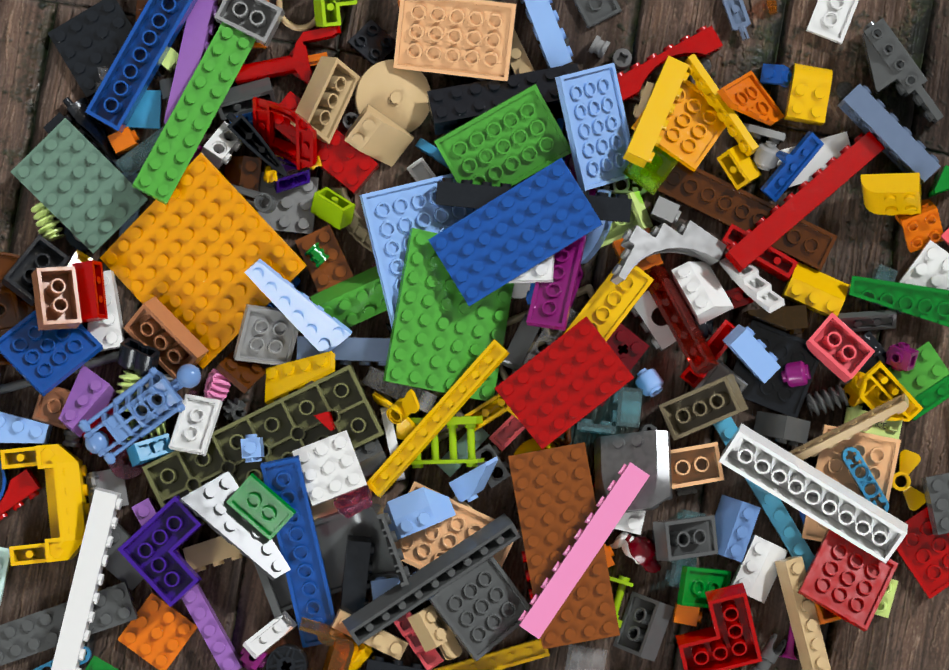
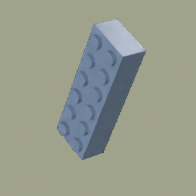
[837,84,941,184]

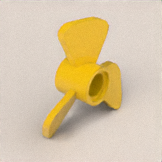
[372,389,420,440]
[891,450,926,511]

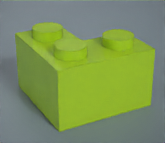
[313,0,357,27]

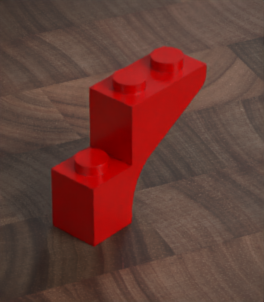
[680,319,735,388]

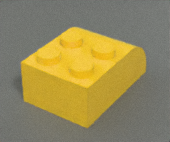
[784,63,833,126]
[861,173,922,216]

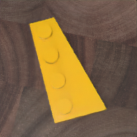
[265,351,335,405]

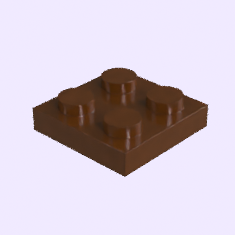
[216,350,266,394]

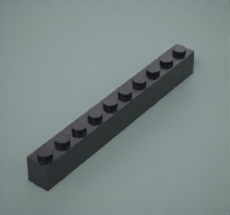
[435,178,632,223]

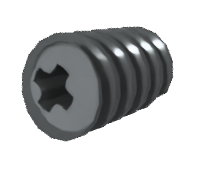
[806,384,849,417]

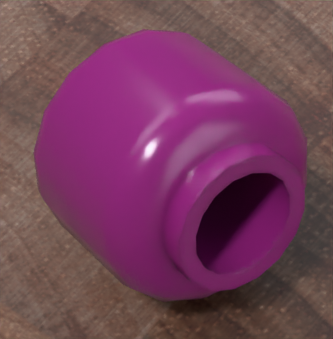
[781,361,811,388]

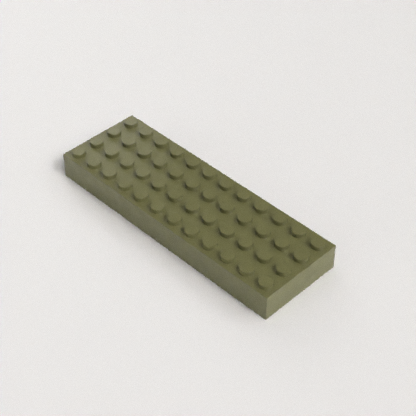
[142,365,385,523]

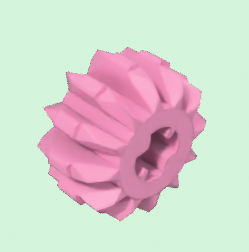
[203,369,231,401]

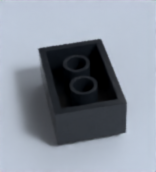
[2,234,70,307]

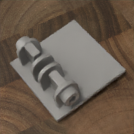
[85,467,129,507]

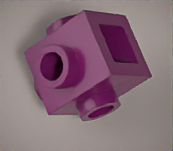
[886,342,919,371]
[240,648,269,670]

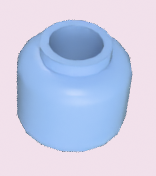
[635,368,664,397]

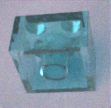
[611,387,643,428]

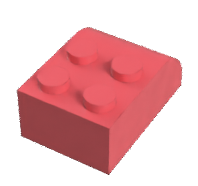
[806,313,875,383]

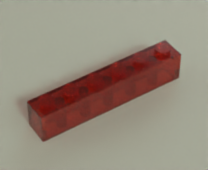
[645,265,719,374]

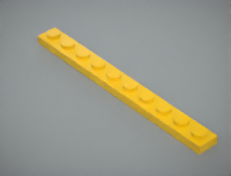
[367,339,510,498]

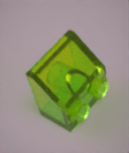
[623,146,678,195]

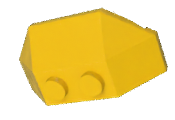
[858,361,923,422]

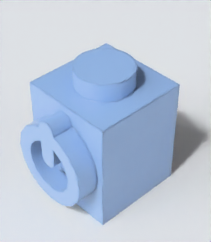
[240,434,265,463]

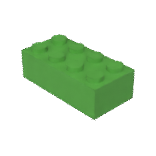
[310,266,387,328]

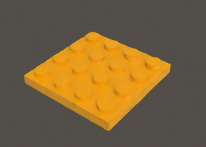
[631,80,726,172]

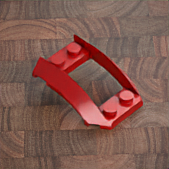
[252,97,317,170]

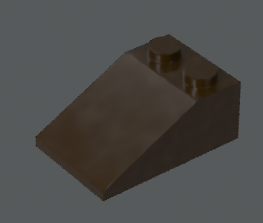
[744,305,808,335]

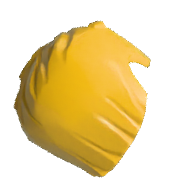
[843,371,865,407]

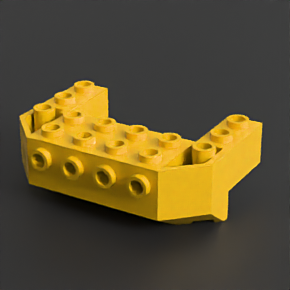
[0,444,90,566]

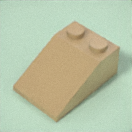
[344,104,414,167]

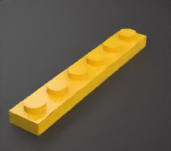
[685,54,759,157]

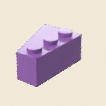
[58,365,117,437]

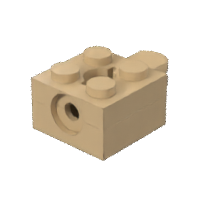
[407,604,462,660]

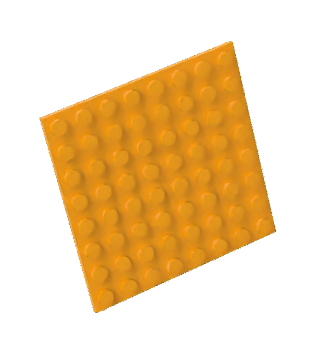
[100,153,307,369]

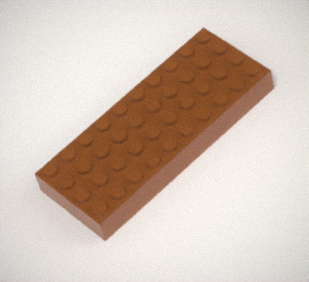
[508,442,620,649]

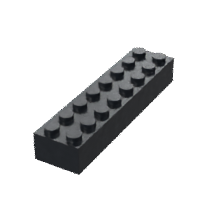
[427,63,579,135]

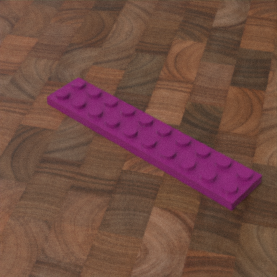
[526,153,598,331]

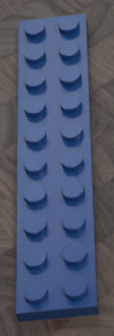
[260,455,341,648]

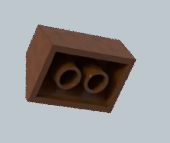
[224,156,264,201]

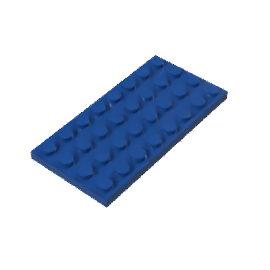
[429,158,603,307]

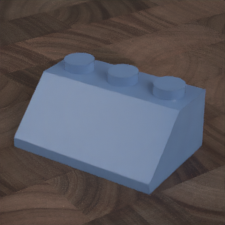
[715,495,761,562]

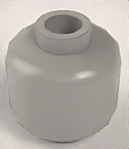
[753,141,780,171]

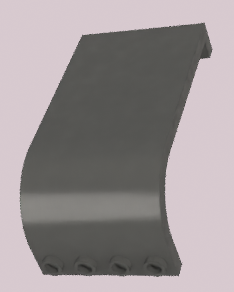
[254,504,411,618]

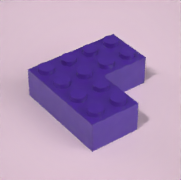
[117,496,204,607]

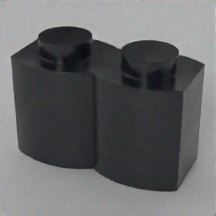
[117,338,160,377]

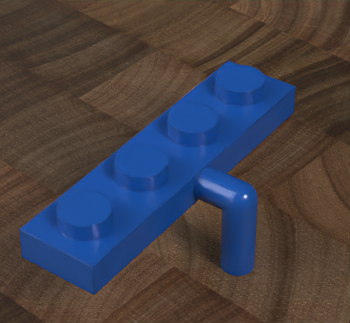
[760,131,824,202]

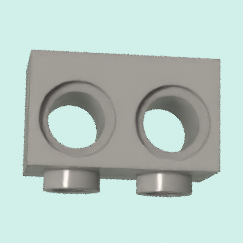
[649,196,681,226]

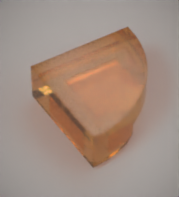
[766,0,777,15]

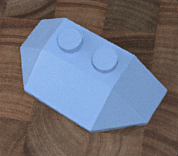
[384,487,456,539]

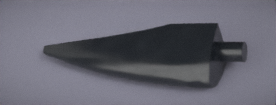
[63,97,119,168]
[226,112,288,177]

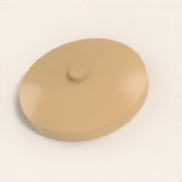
[355,59,430,133]

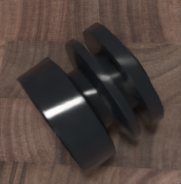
[266,643,309,670]

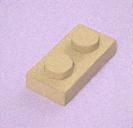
[633,81,655,120]

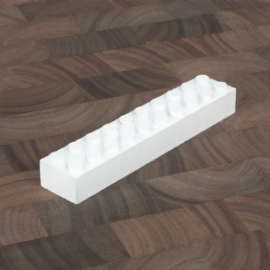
[719,423,908,563]

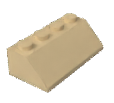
[290,56,360,144]

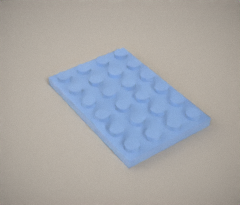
[555,63,638,191]

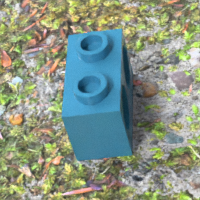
[126,433,175,467]

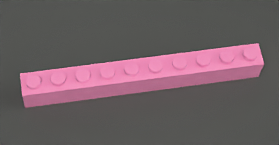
[518,462,650,639]

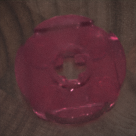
[109,442,146,480]
[334,485,373,518]

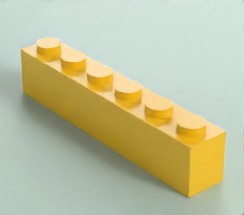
[622,56,690,168]

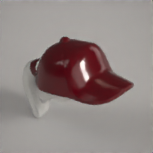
[610,532,661,573]

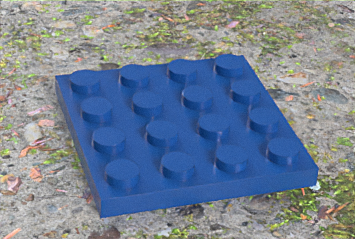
[0,310,103,397]

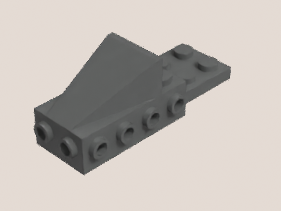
[862,18,944,124]

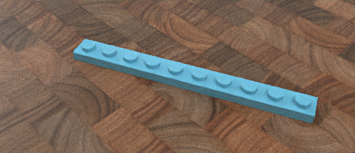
[713,417,815,573]

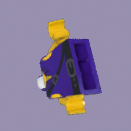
[263,155,322,193]

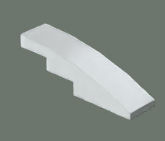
[719,258,785,313]

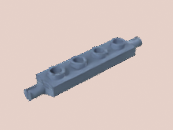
[722,0,751,41]

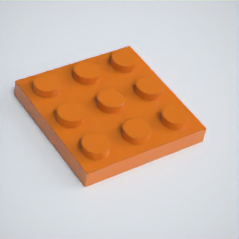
[117,592,197,670]

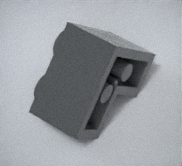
[754,411,811,447]

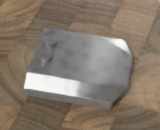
[594,430,672,513]

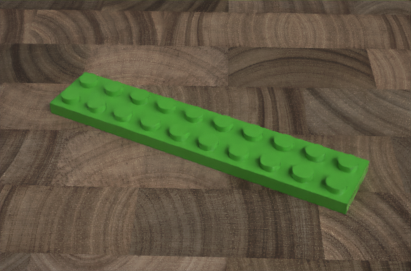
[132,22,256,205]

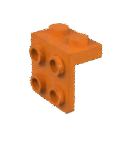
[895,199,943,253]

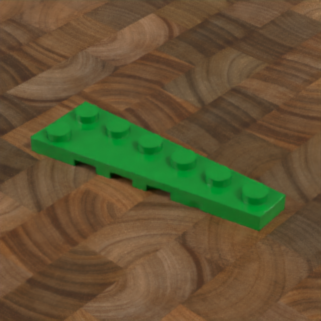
[849,275,949,327]

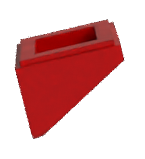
[314,411,336,431]

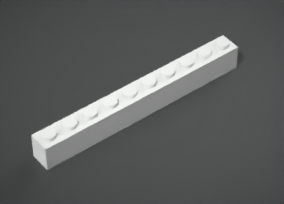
[51,488,123,670]

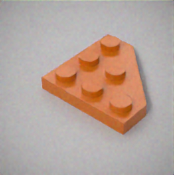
[717,70,785,126]

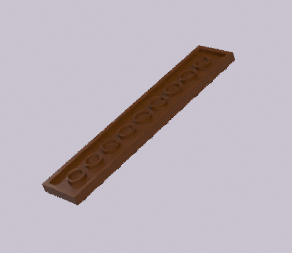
[649,152,837,271]

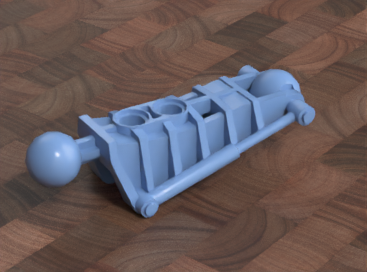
[78,364,201,465]

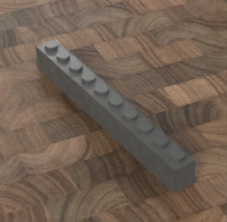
[342,513,521,645]

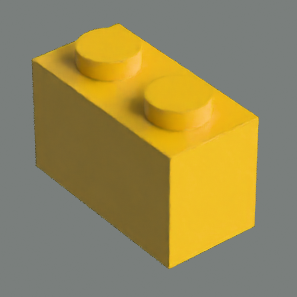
[716,145,762,190]

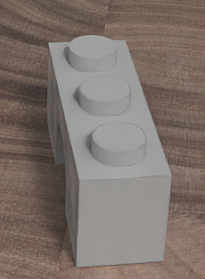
[630,290,682,351]

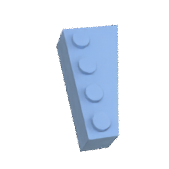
[520,0,573,68]

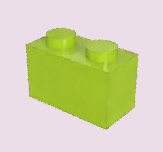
[310,187,355,230]

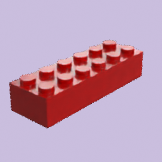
[274,91,379,195]

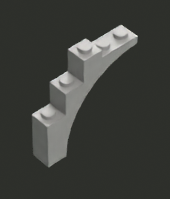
[610,220,727,285]

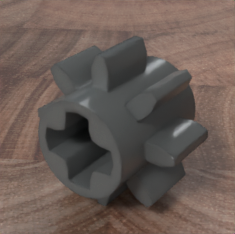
[222,397,247,422]

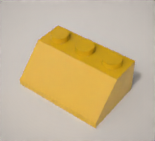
[781,262,849,317]

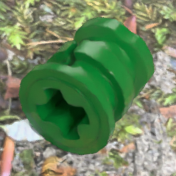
[304,242,330,268]

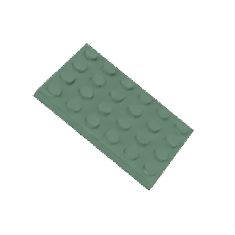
[11,118,148,254]

